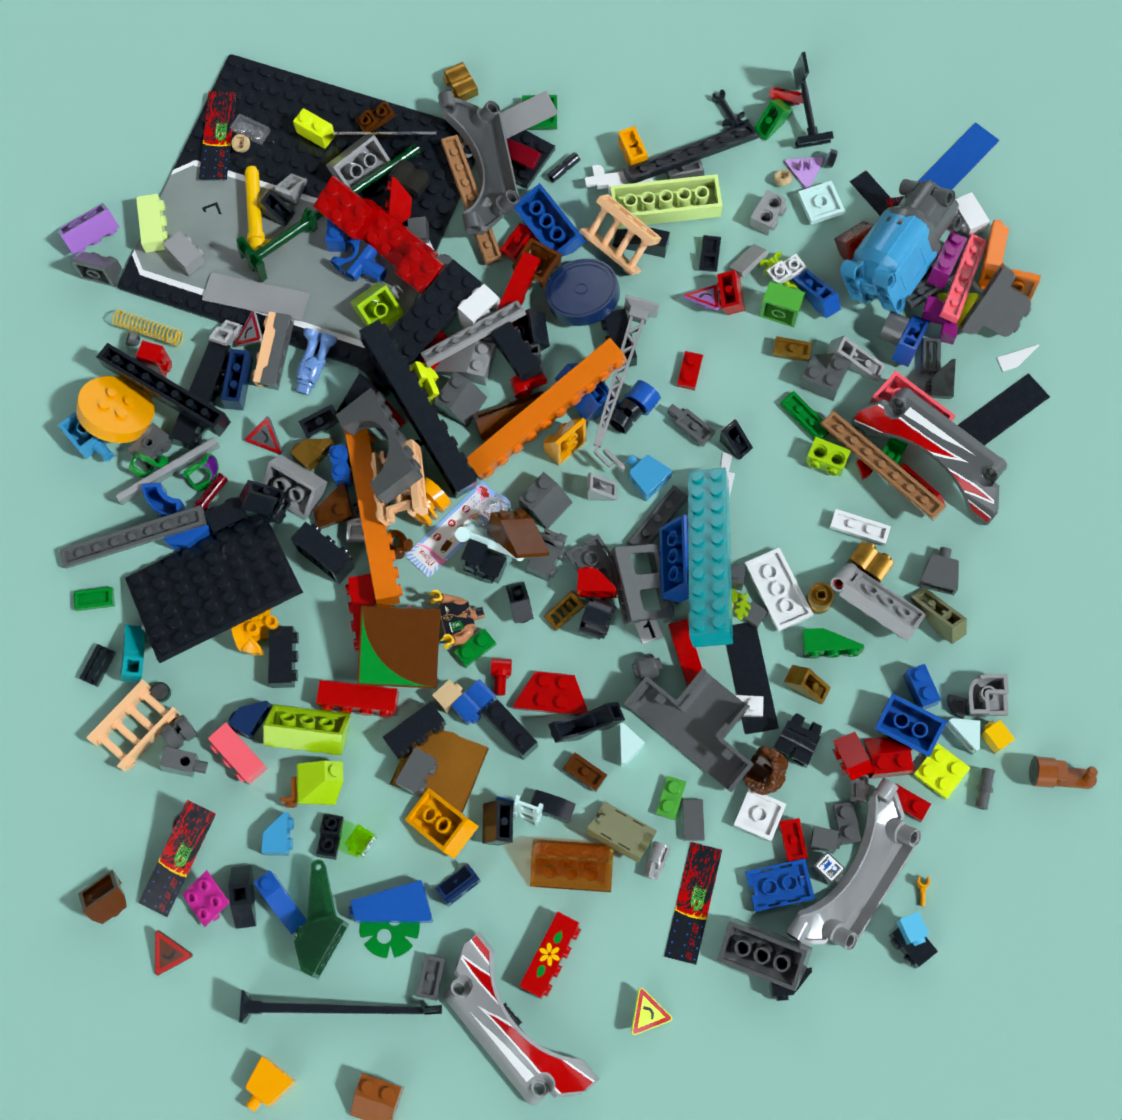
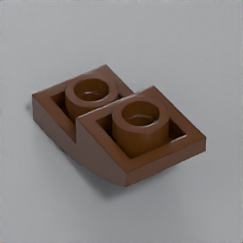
[355,100,396,132]

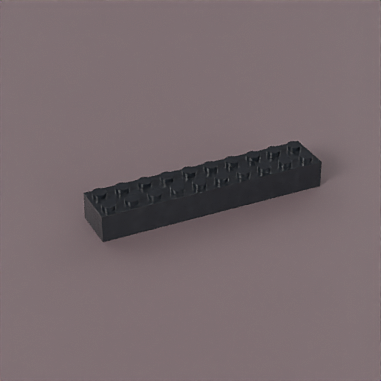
[359,319,478,499]

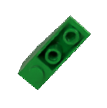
[801,628,864,659]

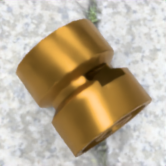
[806,582,834,614]

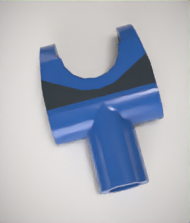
[330,237,387,282]

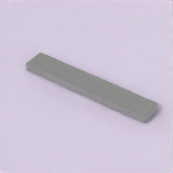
[420,300,526,368]
[116,438,220,505]

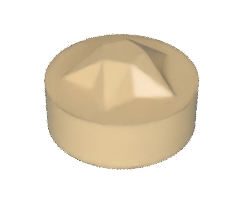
[231,134,250,153]
[774,169,792,186]

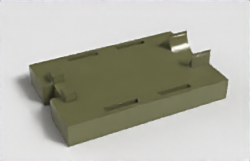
[585,801,657,863]

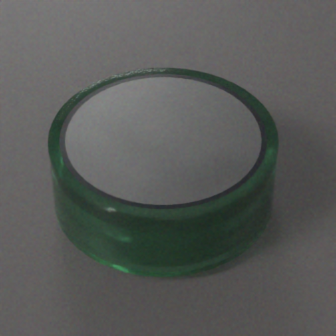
[150,682,171,703]

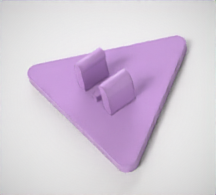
[785,157,824,189]

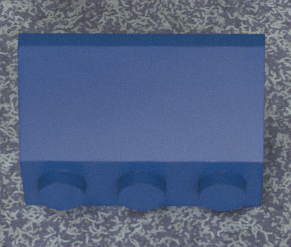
[554,362,619,421]
[874,693,947,757]

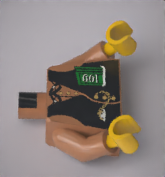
[429,590,485,649]

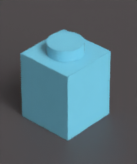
[896,911,930,946]

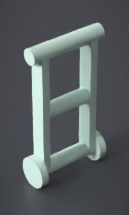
[455,519,524,561]

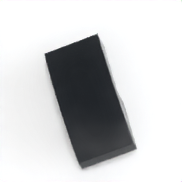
[529,790,576,823]
[316,814,344,860]

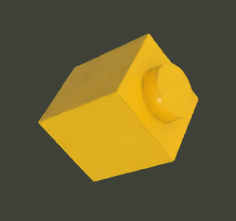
[981,720,1015,754]

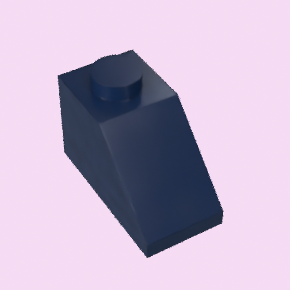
[228,701,273,740]

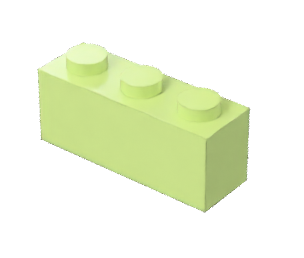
[136,194,169,253]

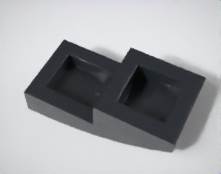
[699,235,721,272]

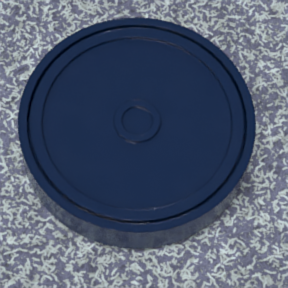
[546,258,620,326]

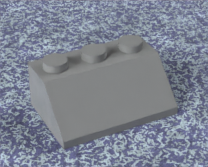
[326,134,390,188]
[262,455,327,520]

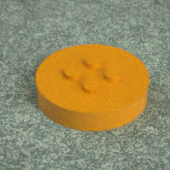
[76,376,155,443]

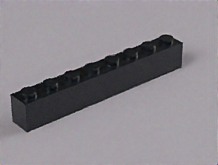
[96,343,231,437]

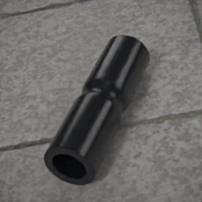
[548,152,581,182]

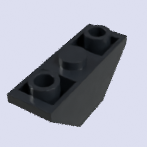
[228,865,257,929]

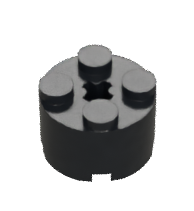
[578,596,616,640]

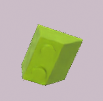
[350,281,405,327]

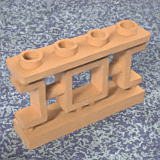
[371,439,428,526]

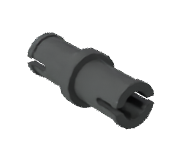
[975,768,995,810]

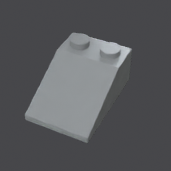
[434,340,496,386]

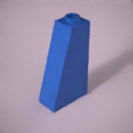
[348,880,433,923]

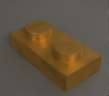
[772,336,812,362]

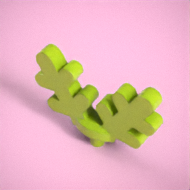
[732,589,751,620]

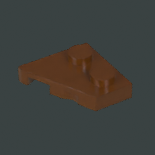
[313,483,355,530]

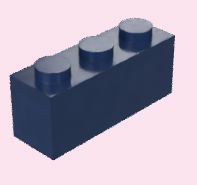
[221,349,253,410]

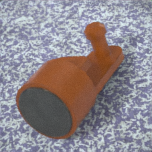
[1029,756,1098,789]

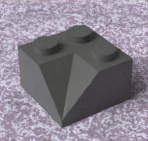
[799,354,851,401]

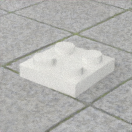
[733,789,786,842]

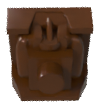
[512,238,562,288]
[78,869,127,924]

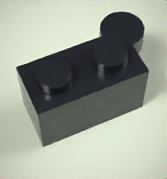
[239,480,291,523]

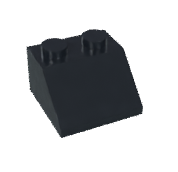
[512,309,550,351]

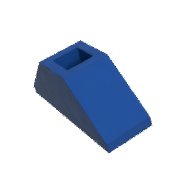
[163,524,213,550]

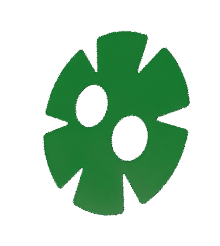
[359,923,420,958]

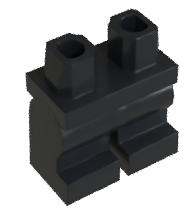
[773,713,822,768]

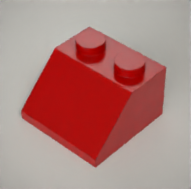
[864,736,914,779]

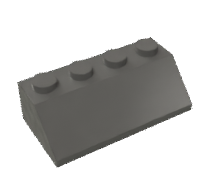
[717,918,813,991]

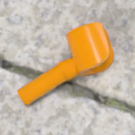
[916,876,930,906]

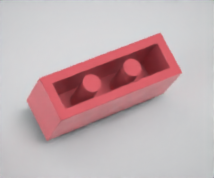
[208,722,268,784]

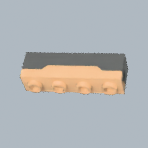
[252,311,294,390]

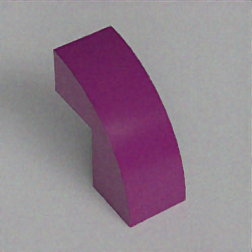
[921,295,957,345]

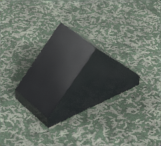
[258,188,295,226]
[719,419,753,460]

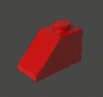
[577,566,617,598]

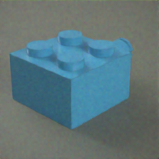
[58,411,114,462]

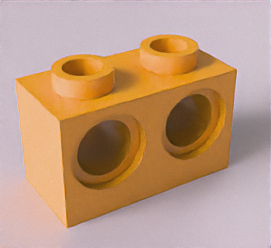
[618,126,648,167]

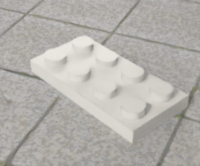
[744,548,814,632]

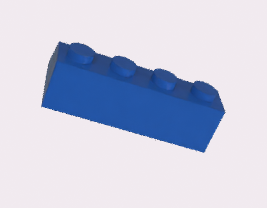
[514,183,587,257]
[659,514,689,603]

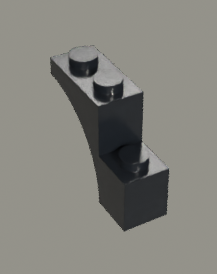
[548,702,625,743]

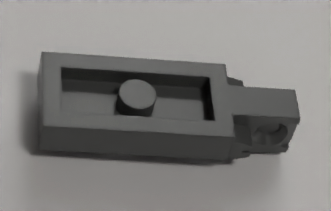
[667,404,716,447]

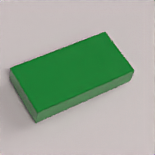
[74,587,115,611]

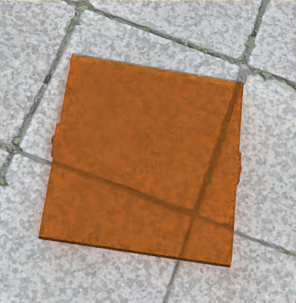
[390,730,489,812]

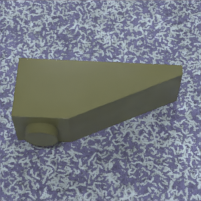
[911,588,967,644]

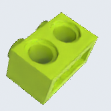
[805,437,851,476]

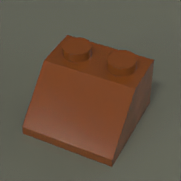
[350,1073,404,1120]

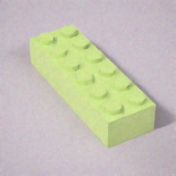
[610,174,722,228]

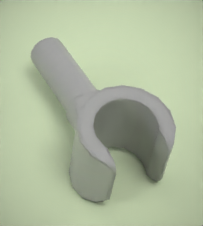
[381,281,404,299]

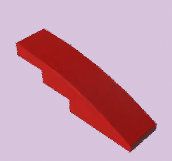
[497,252,541,323]

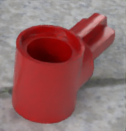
[509,374,547,399]
[491,658,512,696]

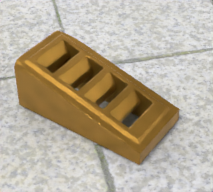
[544,590,586,631]

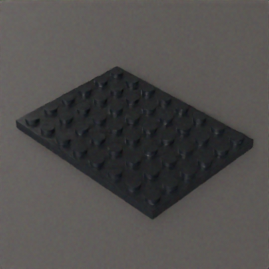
[125,513,303,663]

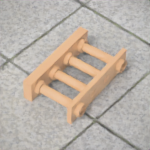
[579,194,661,275]
[86,679,180,772]

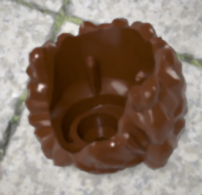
[744,745,788,795]

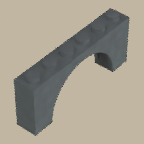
[336,388,423,504]

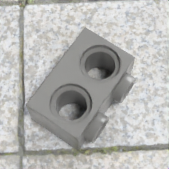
[749,190,787,235]

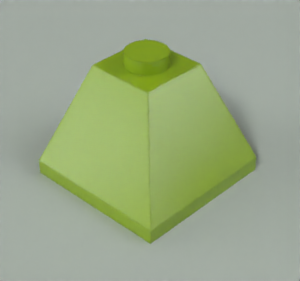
[296,761,343,806]

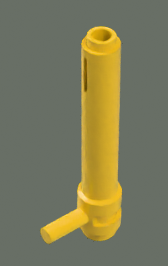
[245,166,284,251]

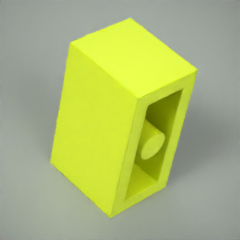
[293,108,335,149]

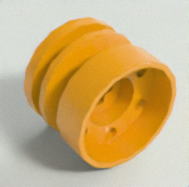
[403,476,451,527]

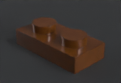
[563,752,607,792]

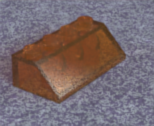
[530,839,614,892]

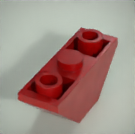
[386,177,412,224]

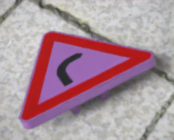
[683,285,719,310]

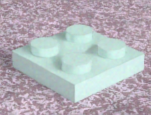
[798,181,845,225]

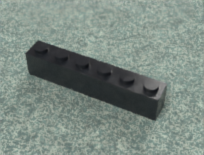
[169,341,232,450]

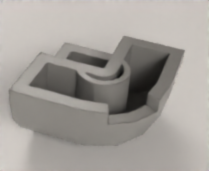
[968,674,1009,718]

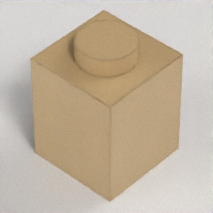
[432,679,464,714]

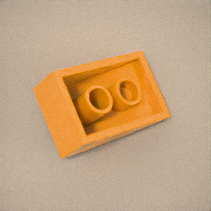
[543,418,586,465]
[404,788,479,859]

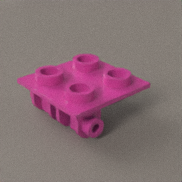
[182,870,230,927]

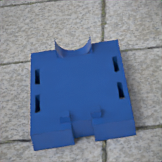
[745,859,815,912]

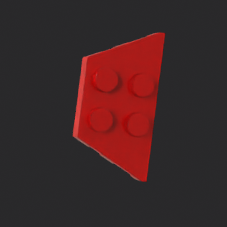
[513,671,588,716]

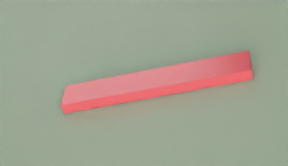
[939,233,988,323]

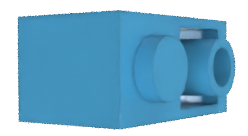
[262,812,294,856]

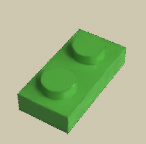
[656,776,686,821]

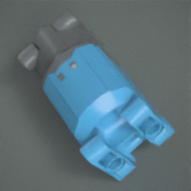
[840,179,963,313]

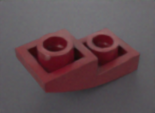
[507,139,541,170]

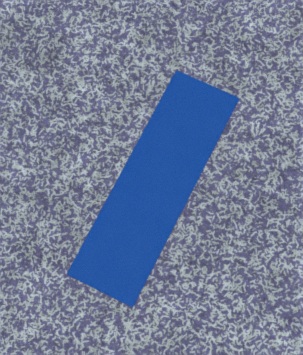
[918,122,999,190]

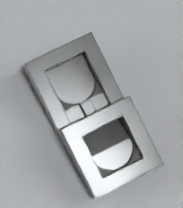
[209,320,243,346]

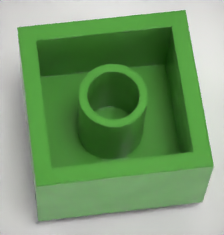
[759,281,805,328]

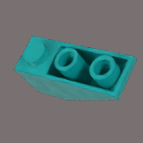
[119,625,145,683]

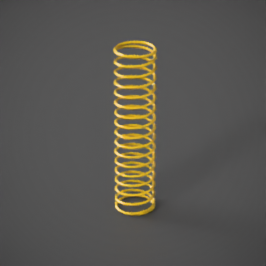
[113,309,183,347]

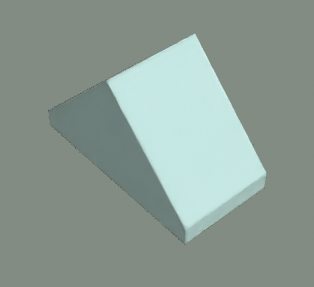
[946,718,980,755]
[620,723,645,767]

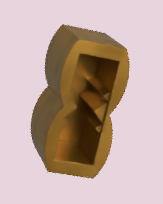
[443,62,479,101]
[847,541,894,583]

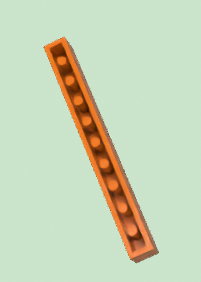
[467,338,627,480]
[345,429,403,605]

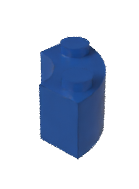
[142,483,185,517]

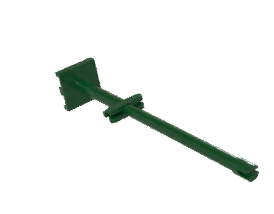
[236,143,421,282]

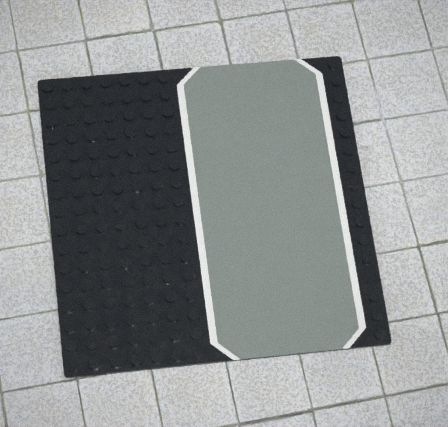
[117,54,475,368]

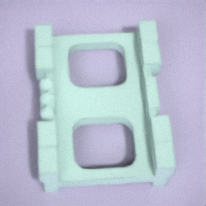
[513,795,543,826]

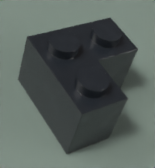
[461,538,507,584]

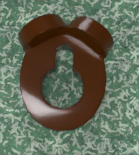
[387,530,413,559]

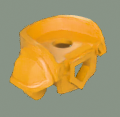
[231,608,279,656]

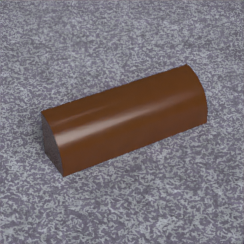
[473,391,544,440]

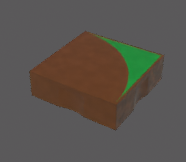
[357,604,441,689]

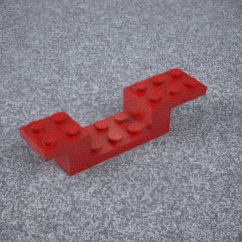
[313,176,444,294]

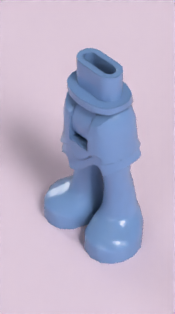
[296,328,337,395]

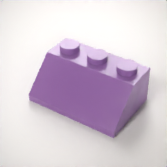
[57,203,119,254]

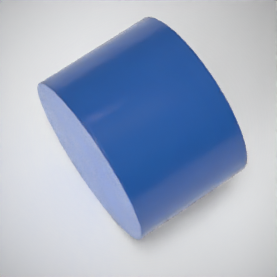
[625,380,661,415]

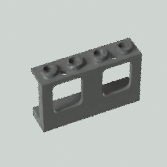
[608,544,674,627]

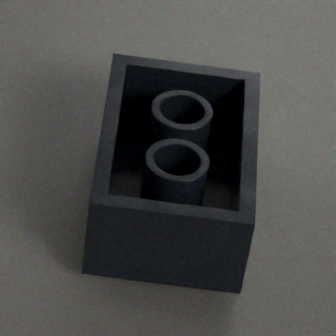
[290,521,354,584]

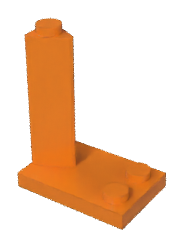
[977,220,1041,301]

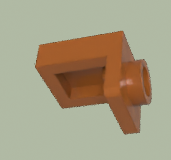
[280,777,297,808]

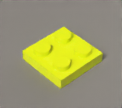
[913,743,970,800]

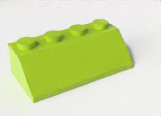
[263,704,351,755]

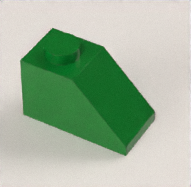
[754,99,793,140]

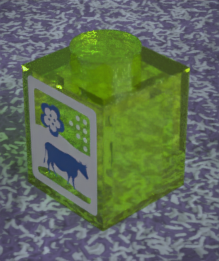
[345,824,377,858]

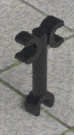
[712,89,749,131]

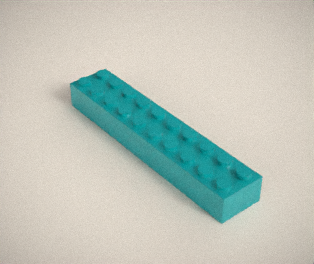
[688,467,733,648]

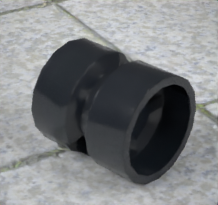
[609,398,642,434]

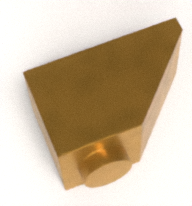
[290,438,334,472]
[784,665,831,704]

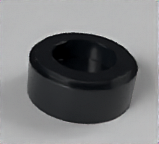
[825,149,838,168]

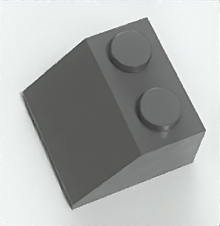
[71,252,122,287]
[434,372,487,427]
[518,472,572,529]

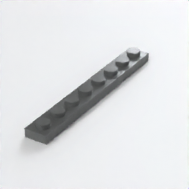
[60,505,207,569]

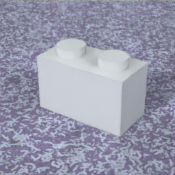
[955,192,990,238]

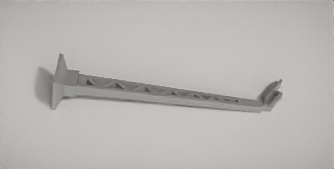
[593,294,660,472]

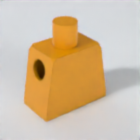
[245,1056,297,1112]

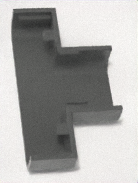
[624,668,754,793]

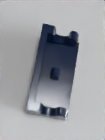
[435,863,481,906]

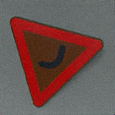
[155,930,193,976]

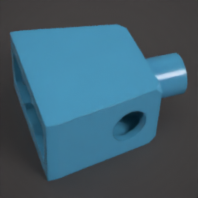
[626,455,672,501]

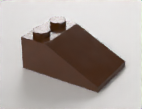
[487,509,549,558]

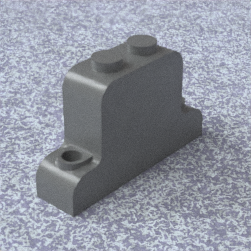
[960,263,1031,337]

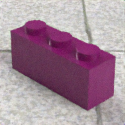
[927,231,967,290]

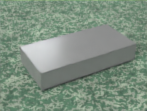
[729,244,768,277]

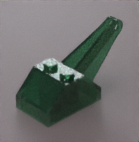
[294,860,349,980]

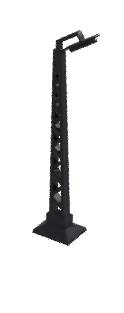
[239,990,442,1024]

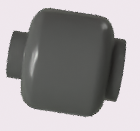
[632,653,662,681]

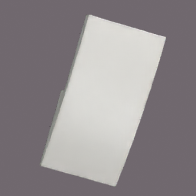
[767,254,807,284]

